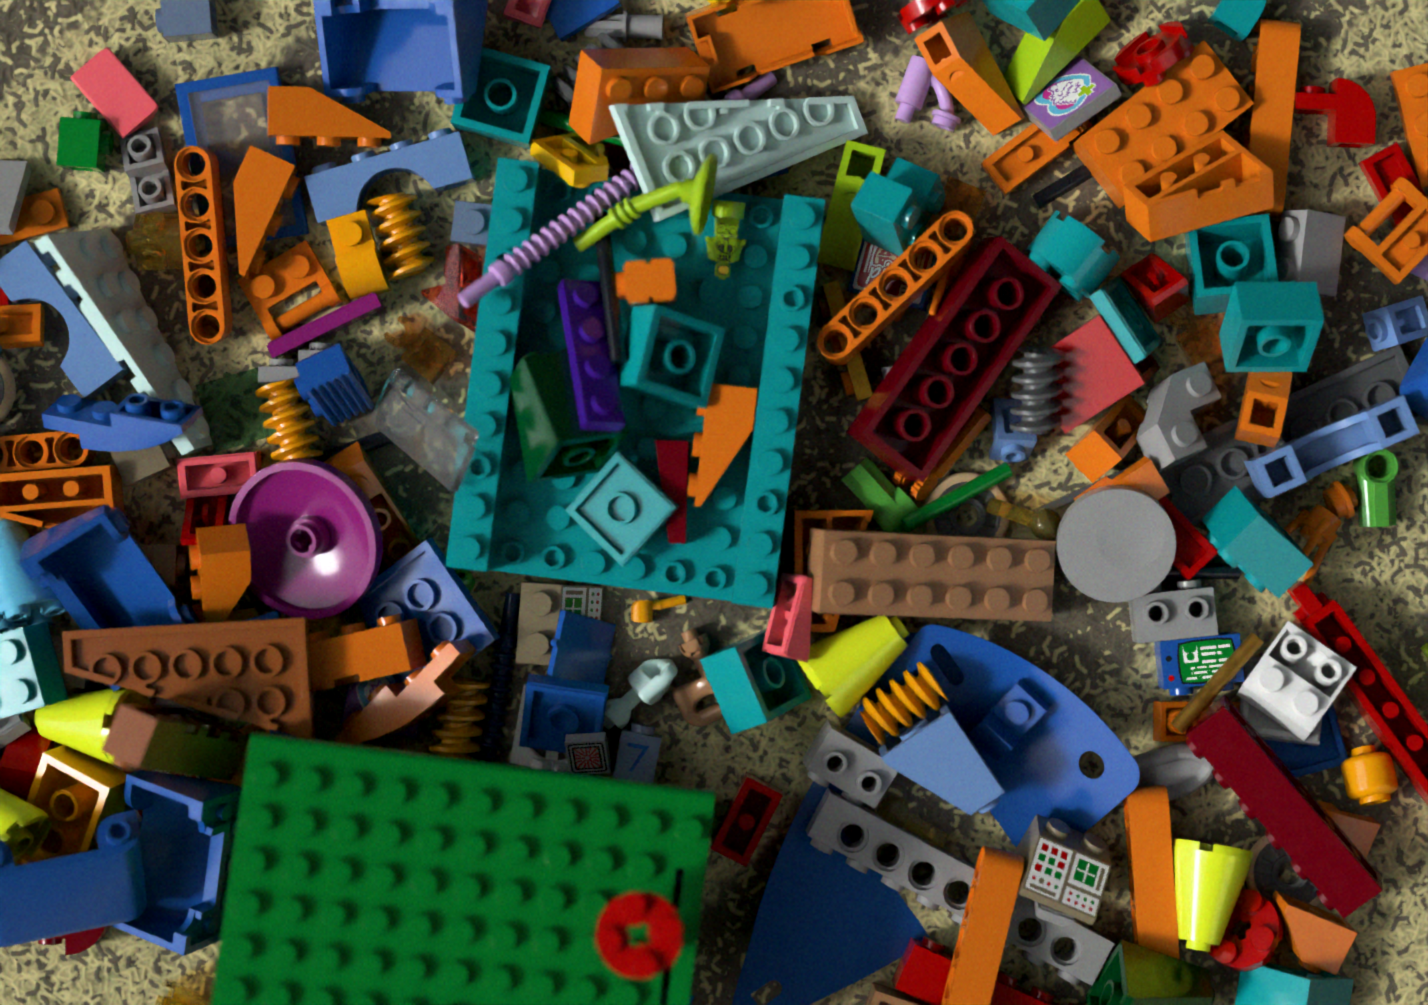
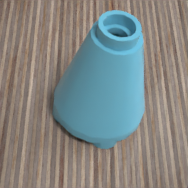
[0,519,67,633]

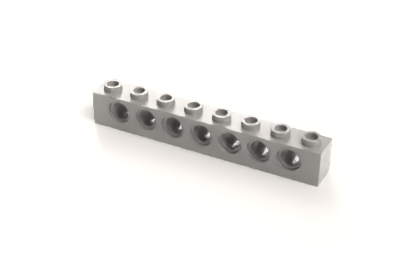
[805,788,1115,986]

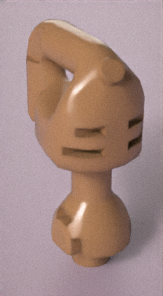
[672,627,724,727]

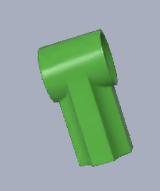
[1352,449,1399,527]
[842,457,919,532]

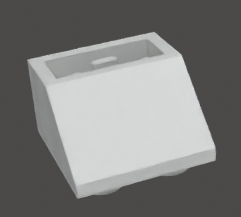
[1236,621,1357,741]

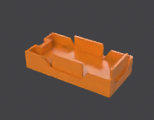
[684,0,865,94]

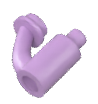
[895,55,961,132]

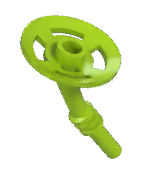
[573,153,718,252]

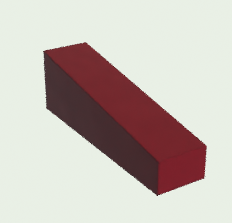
[655,440,689,544]

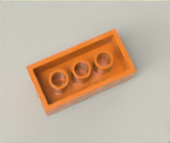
[1070,40,1254,209]

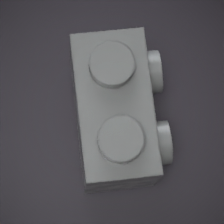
[1276,209,1346,297]
[1128,579,1218,643]
[802,719,898,809]

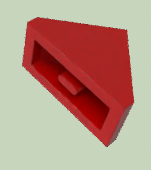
[1119,252,1188,324]
[180,494,231,545]
[0,725,54,801]

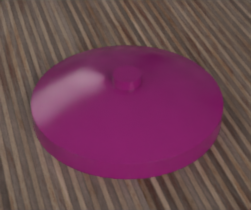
[228,458,383,619]

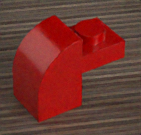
[1293,78,1376,148]

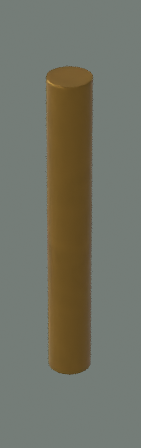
[1171,632,1264,733]

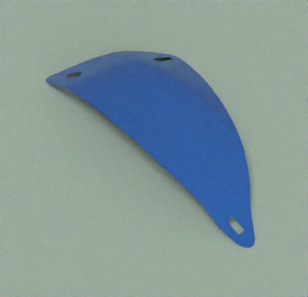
[732,624,1140,1005]

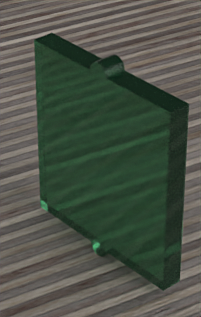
[196,367,276,452]

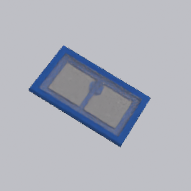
[175,67,309,251]

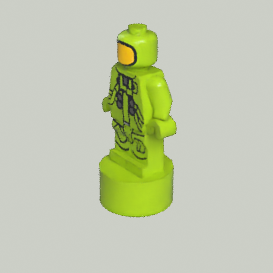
[705,200,746,280]

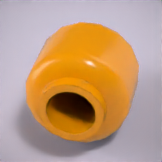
[1341,745,1398,806]

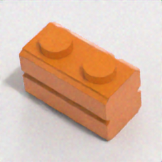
[616,258,677,308]

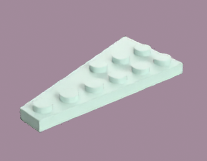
[608,96,868,222]
[34,228,214,456]

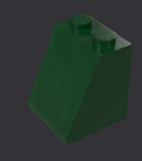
[509,348,631,484]
[1086,940,1215,1005]

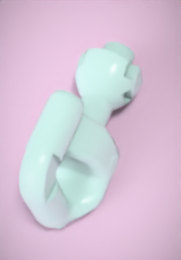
[603,659,678,730]

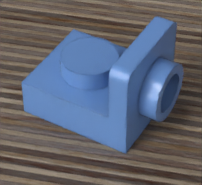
[1362,295,1428,352]
[989,398,1037,463]

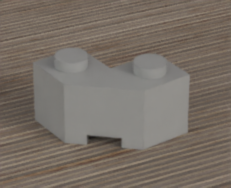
[1136,362,1222,472]

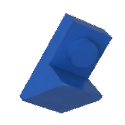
[967,678,1050,761]

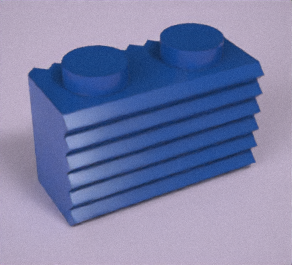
[294,343,374,426]

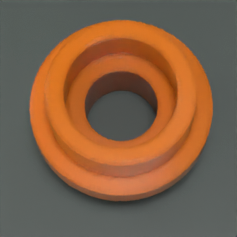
[1323,480,1358,519]

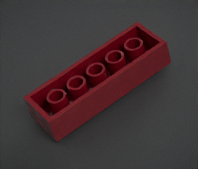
[846,236,1062,482]

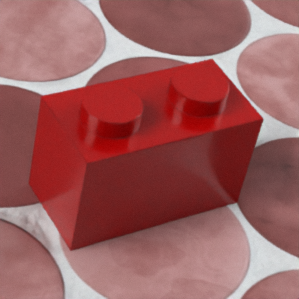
[710,771,783,867]

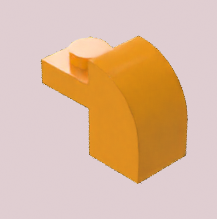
[326,209,392,301]

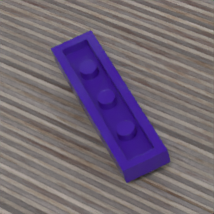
[557,279,626,432]

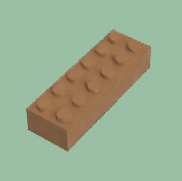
[807,528,1056,622]

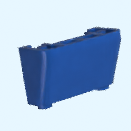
[313,0,488,104]
[19,504,200,692]
[110,770,243,956]
[0,810,147,947]

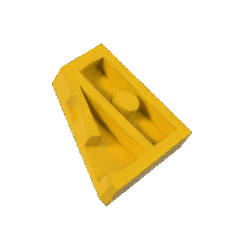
[530,133,609,188]

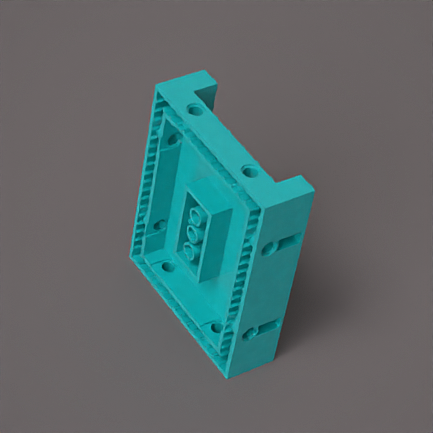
[445,157,825,609]

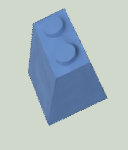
[877,699,1004,815]

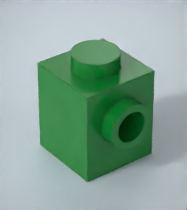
[56,111,114,173]

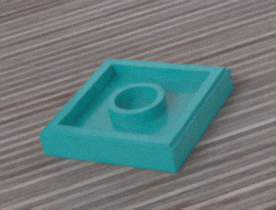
[1089,276,1162,365]
[565,451,680,567]

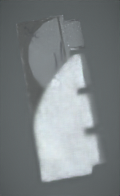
[369,368,479,492]

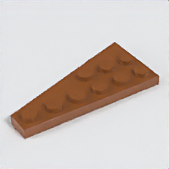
[62,617,316,740]

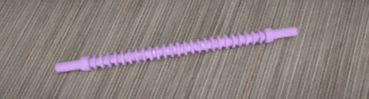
[457,72,777,308]

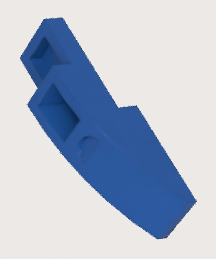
[41,393,203,452]

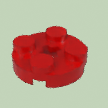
[897,0,972,35]
[1112,21,1195,87]
[1208,889,1283,971]
[596,891,683,979]

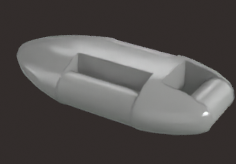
[1119,744,1214,807]

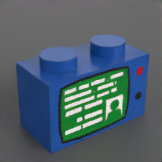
[1154,631,1245,696]

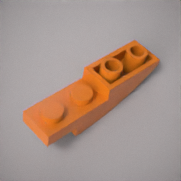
[334,639,477,744]

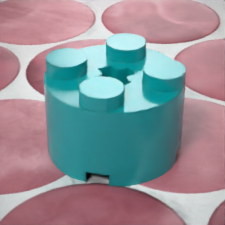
[1026,210,1120,303]

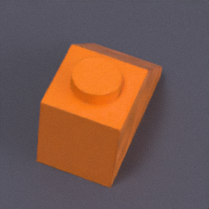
[1065,394,1146,483]
[1272,890,1358,975]

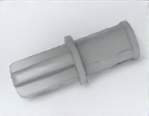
[584,10,664,42]

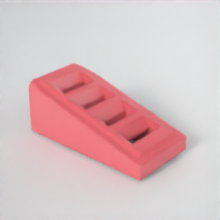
[762,572,813,663]

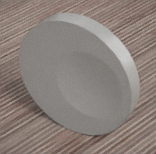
[1056,485,1176,602]

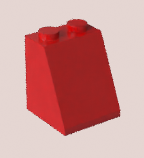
[1022,313,1160,434]

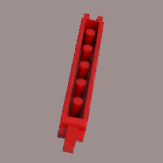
[1287,581,1428,806]

